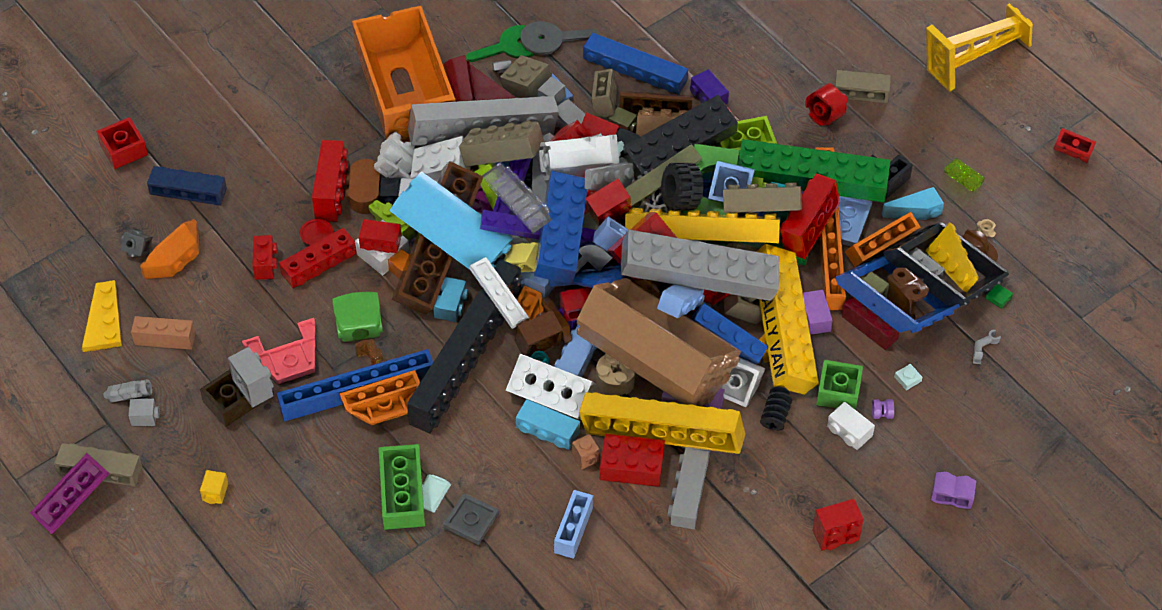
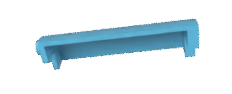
[389,172,513,270]

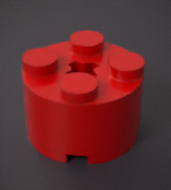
[805,83,848,126]

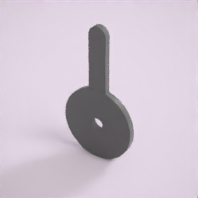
[520,21,599,55]

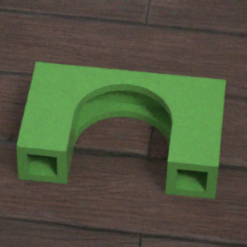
[681,144,739,215]

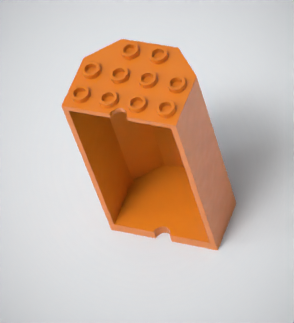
[352,6,455,143]

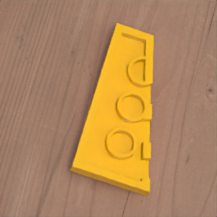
[926,222,979,293]
[82,280,122,352]

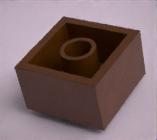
[514,311,563,357]

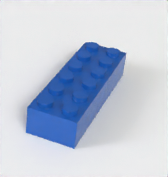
[534,171,587,284]

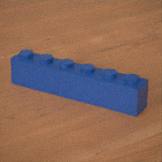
[583,33,688,95]

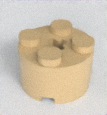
[596,353,635,396]

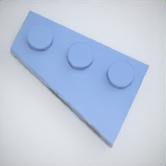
[839,196,872,246]

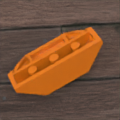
[140,219,199,279]
[340,370,420,425]

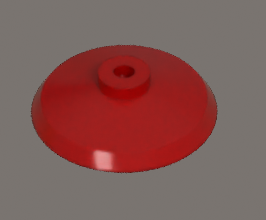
[300,219,333,245]

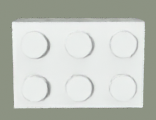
[410,136,471,180]

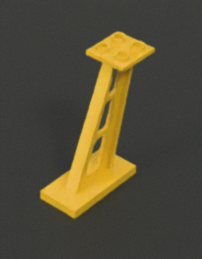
[926,3,1033,92]

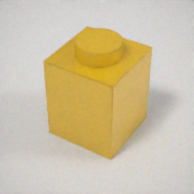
[200,470,229,504]

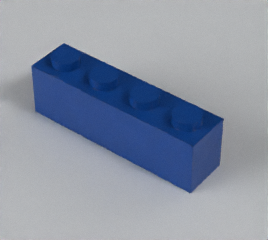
[690,303,768,364]

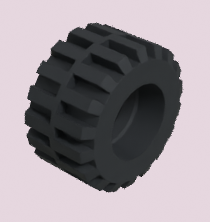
[661,163,703,211]

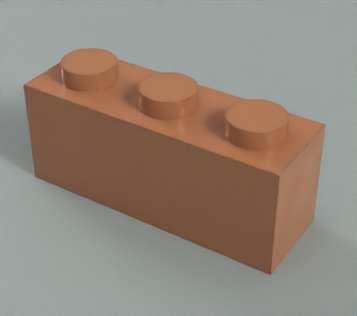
[131,316,196,350]

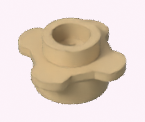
[977,219,996,237]

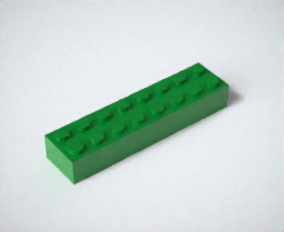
[738,139,890,202]

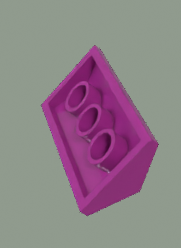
[30,453,110,534]

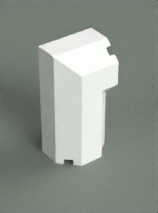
[539,135,619,180]

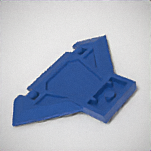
[549,261,625,288]

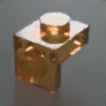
[355,339,383,365]

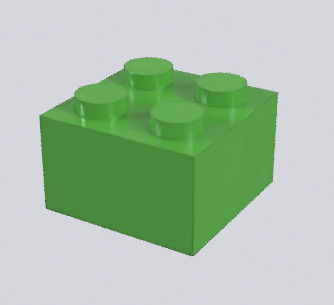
[816,360,863,410]

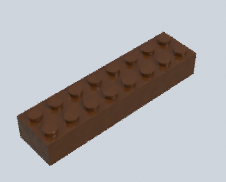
[392,161,483,315]

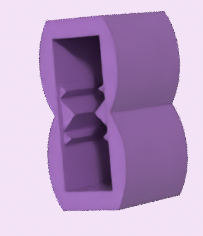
[931,472,976,509]

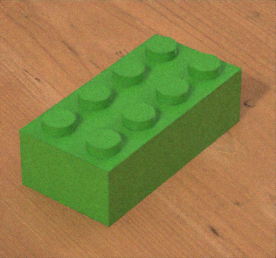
[379,444,425,530]

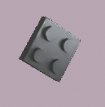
[443,493,499,545]

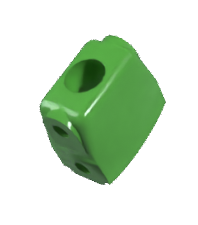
[332,292,383,342]

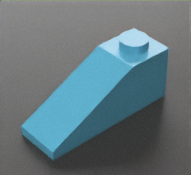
[882,187,944,220]

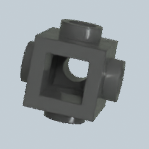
[120,228,153,257]

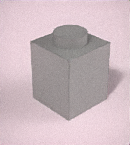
[538,77,565,105]
[128,399,160,426]

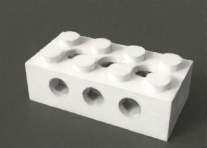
[506,354,597,420]

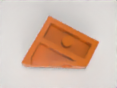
[517,285,544,320]

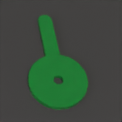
[466,25,542,62]

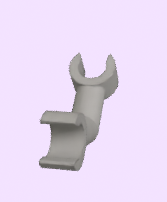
[973,330,1001,364]

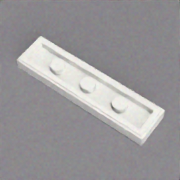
[469,257,529,329]

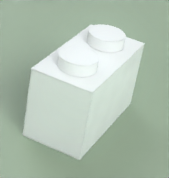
[827,402,875,450]

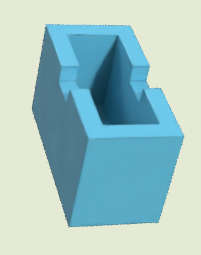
[433,277,469,322]

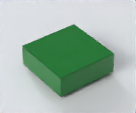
[986,284,1013,309]

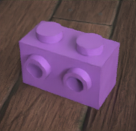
[803,290,833,335]

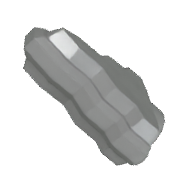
[103,379,152,402]

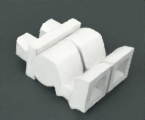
[374,132,415,183]

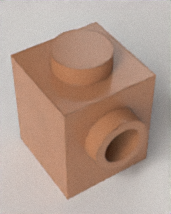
[572,434,599,470]

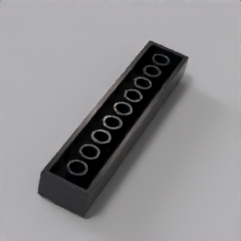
[407,259,523,434]

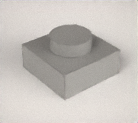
[491,60,511,73]

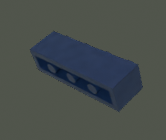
[147,166,227,206]

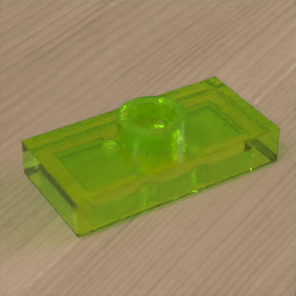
[944,158,985,192]

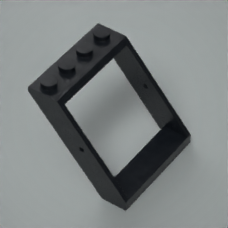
[884,222,1009,307]

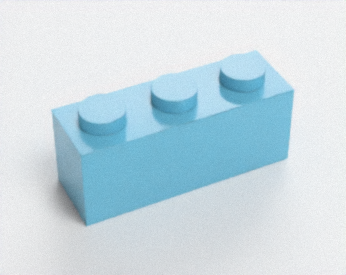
[516,399,580,450]

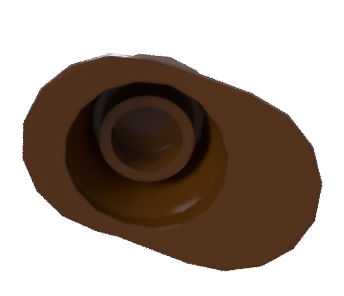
[961,229,998,262]

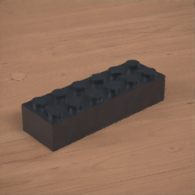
[623,95,738,177]

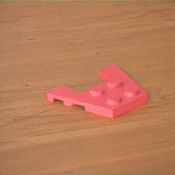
[242,318,315,384]

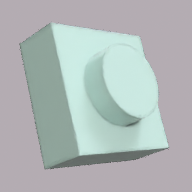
[894,364,923,390]

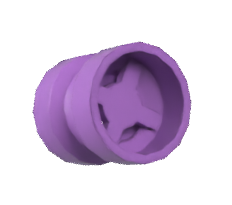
[872,399,894,419]

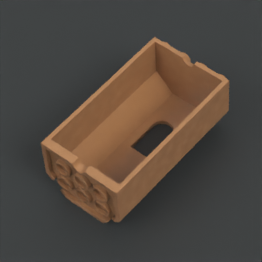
[577,278,741,407]

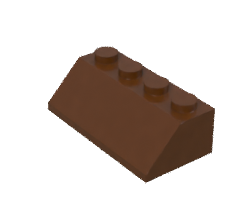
[619,91,693,115]

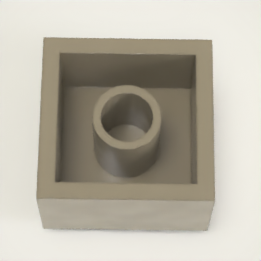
[500,55,552,98]

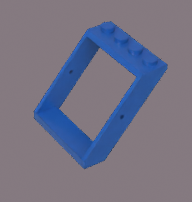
[835,255,960,333]

